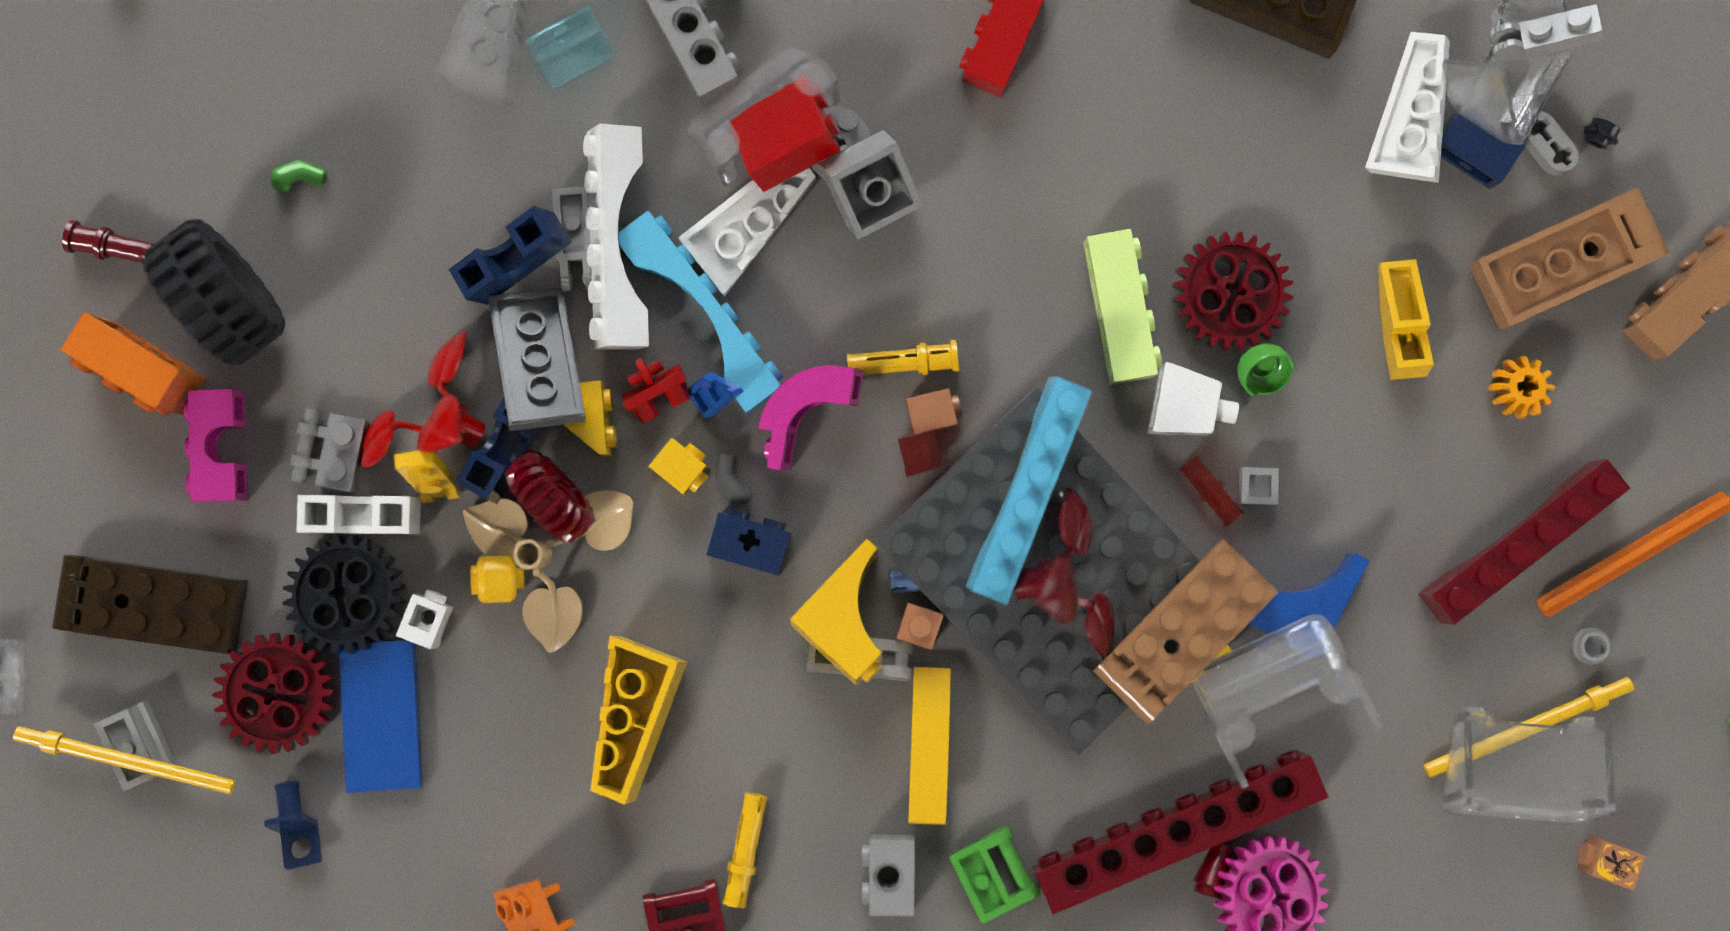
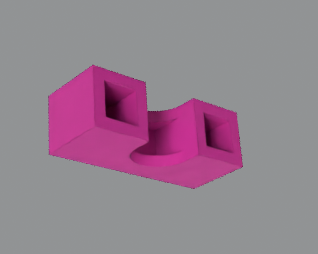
[184,389,248,503]

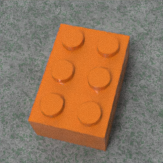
[60,312,206,416]

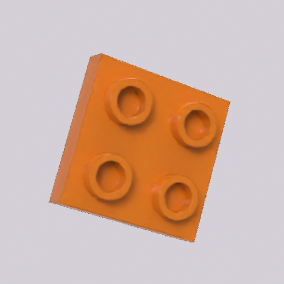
[493,879,575,931]

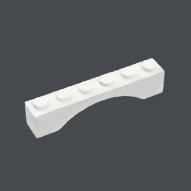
[583,124,649,350]

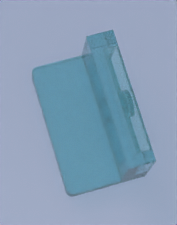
[525,5,615,88]

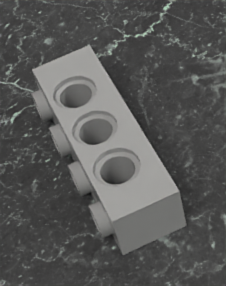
[645,0,742,106]

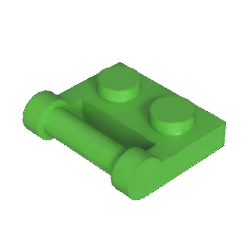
[948,825,1041,924]

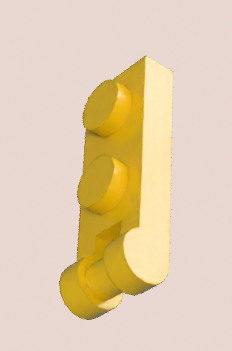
[394,450,461,504]

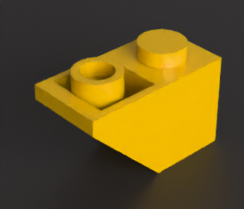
[563,381,617,457]

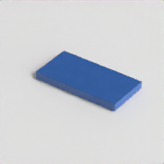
[339,640,423,793]

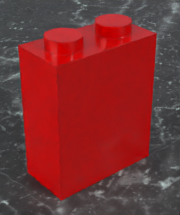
[727,77,841,192]

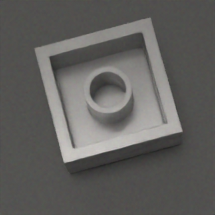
[818,130,923,240]

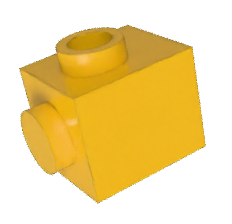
[648,438,709,496]

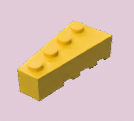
[590,635,687,804]

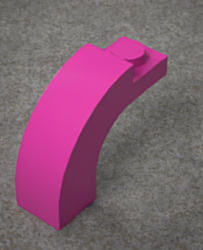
[758,365,864,470]

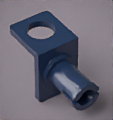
[264,781,322,870]

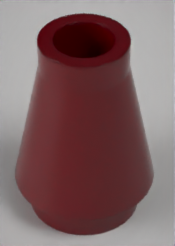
[1193,844,1233,900]

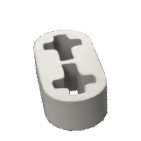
[1517,111,1579,175]

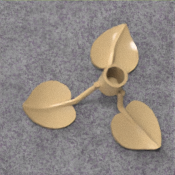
[463,490,634,653]

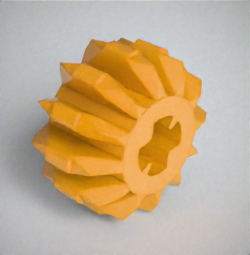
[1488,356,1556,419]

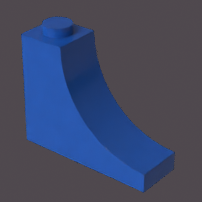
[1248,554,1370,659]

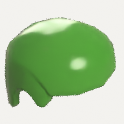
[1237,343,1295,396]

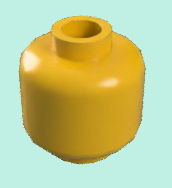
[470,555,525,604]

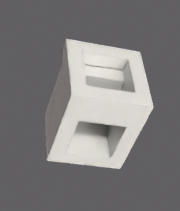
[396,589,453,649]

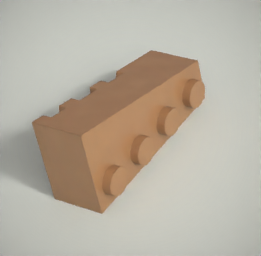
[1622,225,1730,361]

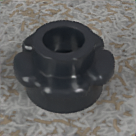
[1584,118,1621,149]

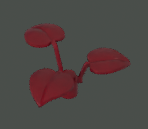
[1014,488,1115,657]

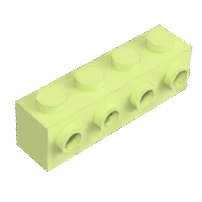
[1083,229,1162,385]

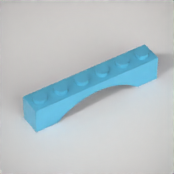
[618,211,784,416]
[966,377,1092,605]

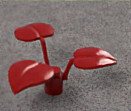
[361,330,485,469]

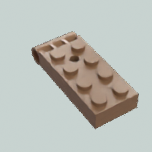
[1468,187,1670,330]
[1093,539,1279,725]

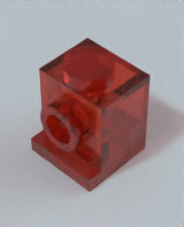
[897,430,942,477]

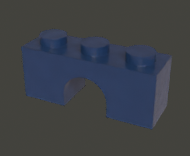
[448,206,572,305]
[455,397,541,504]

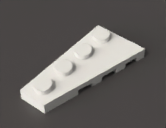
[1365,32,1450,183]
[678,168,816,297]

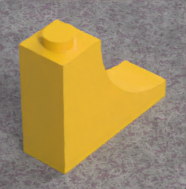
[790,539,882,686]

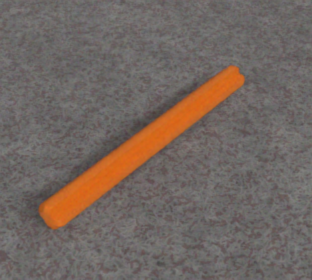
[1536,492,1730,617]

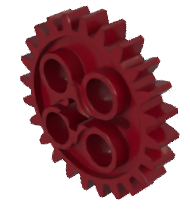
[1172,231,1294,351]
[212,633,338,754]

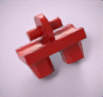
[621,357,690,424]

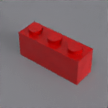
[959,0,1044,98]

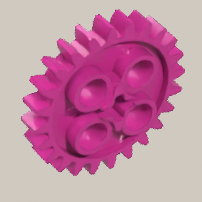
[1214,835,1329,931]

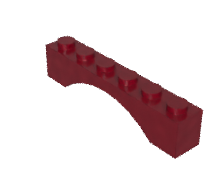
[1418,459,1631,625]

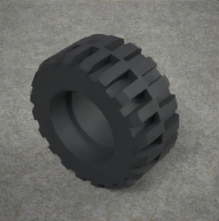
[142,219,286,365]

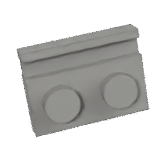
[94,700,177,792]

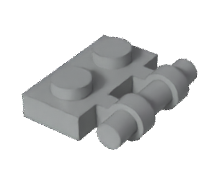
[290,408,369,492]

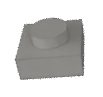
[1239,467,1279,505]

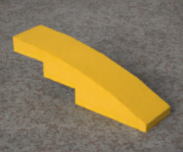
[908,667,951,825]

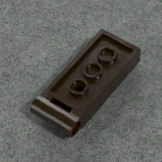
[1189,0,1357,59]
[52,554,248,654]

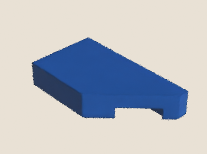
[688,372,744,421]

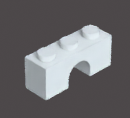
[297,495,421,534]

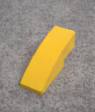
[1378,259,1434,380]

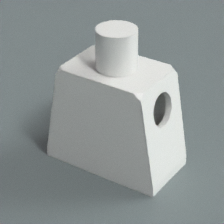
[1148,362,1239,436]

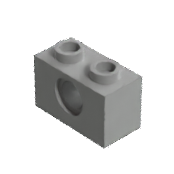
[862,834,915,916]

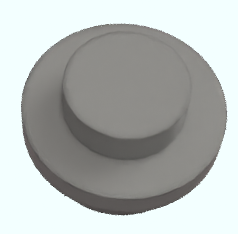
[1571,628,1610,665]

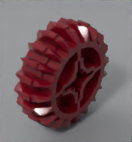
[505,450,595,543]

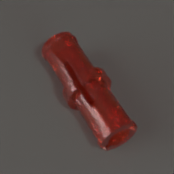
[1179,455,1244,527]

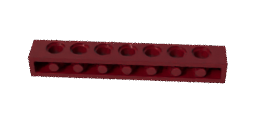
[1032,750,1329,915]

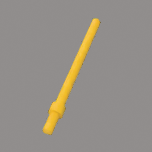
[1423,677,1634,778]
[13,726,236,795]

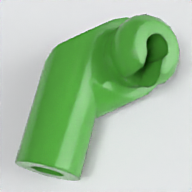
[270,160,328,193]

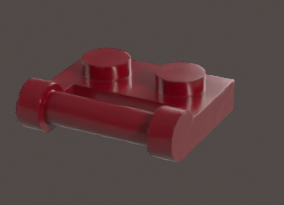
[643,879,727,931]

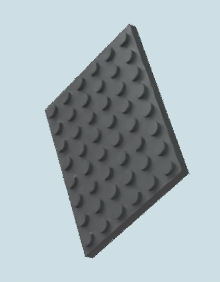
[874,387,1200,755]

